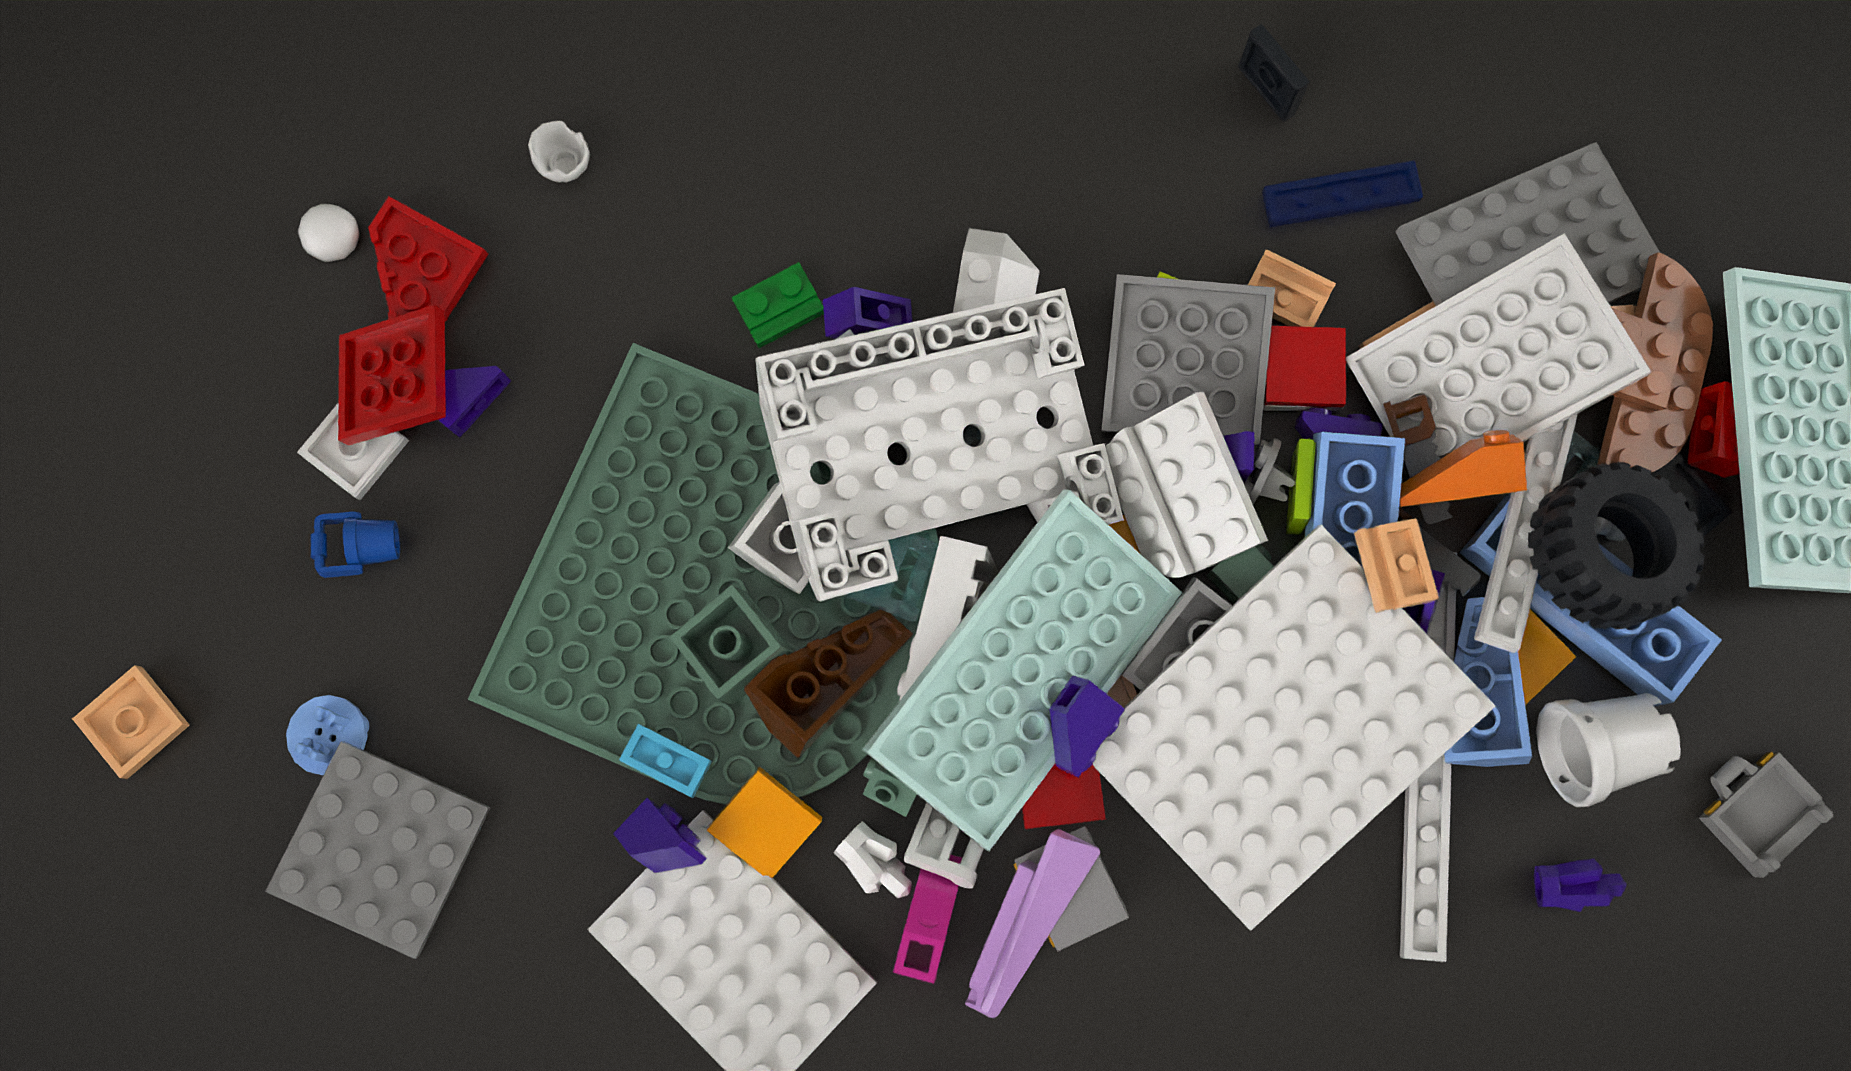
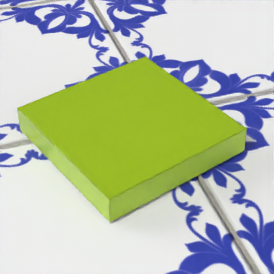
[1286,439,1316,535]

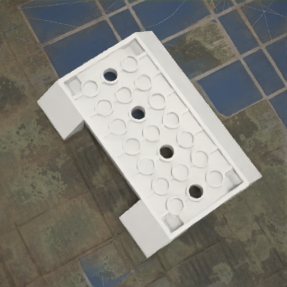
[756,288,1124,601]

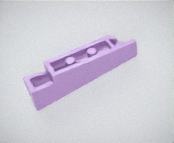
[965,829,1100,1018]

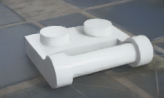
[904,803,984,889]

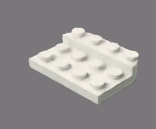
[1105,392,1268,578]

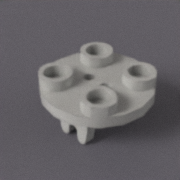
[1244,438,1295,504]

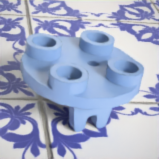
[286,695,369,775]

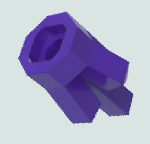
[1534,858,1627,912]

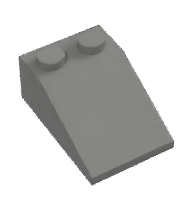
[1122,577,1232,691]

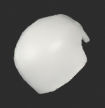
[528,121,590,183]
[298,204,360,262]

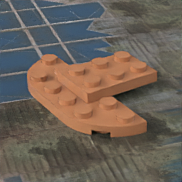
[1597,252,1713,473]

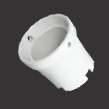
[1536,693,1681,807]

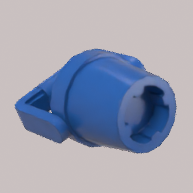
[311,512,400,578]

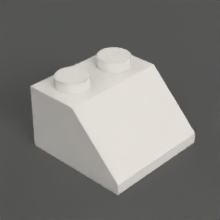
[728,481,809,594]

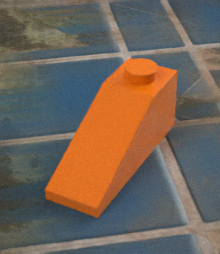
[1399,430,1527,507]

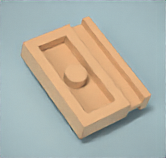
[1248,249,1336,327]
[1354,518,1439,613]

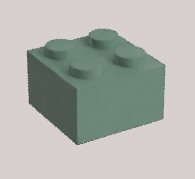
[670,585,793,704]

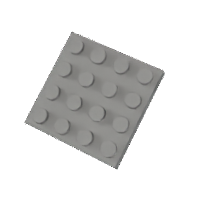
[1101,274,1275,446]
[265,741,491,959]

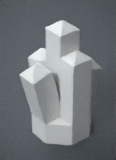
[834,821,912,898]

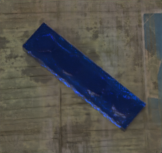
[1262,160,1423,227]

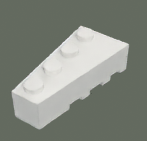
[898,536,999,700]

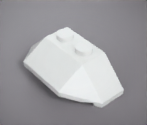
[953,228,1039,313]

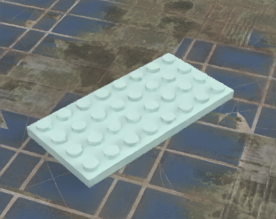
[1723,267,1851,593]
[862,490,1182,851]

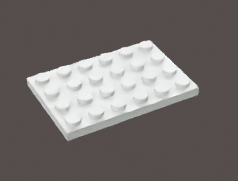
[1346,233,1651,460]
[588,810,877,1071]

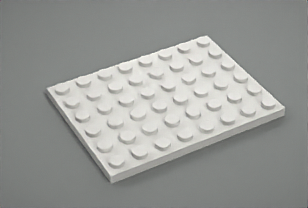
[1092,525,1496,931]

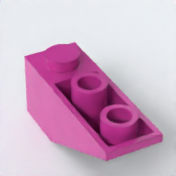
[893,855,962,983]

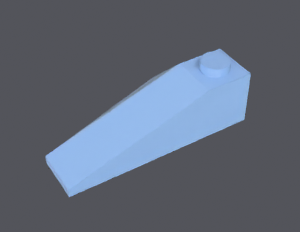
[1444,597,1532,767]

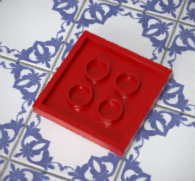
[338,305,446,446]

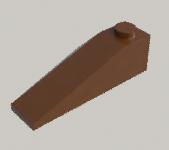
[744,608,913,758]

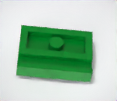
[731,262,824,348]

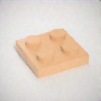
[72,665,190,779]

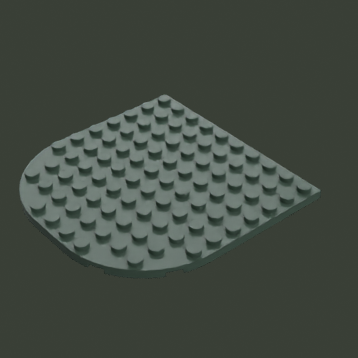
[468,343,939,805]

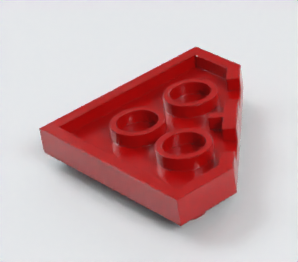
[368,196,488,322]

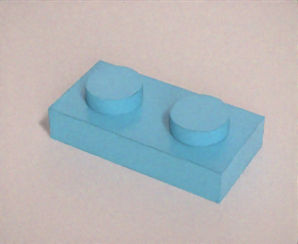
[619,724,712,798]

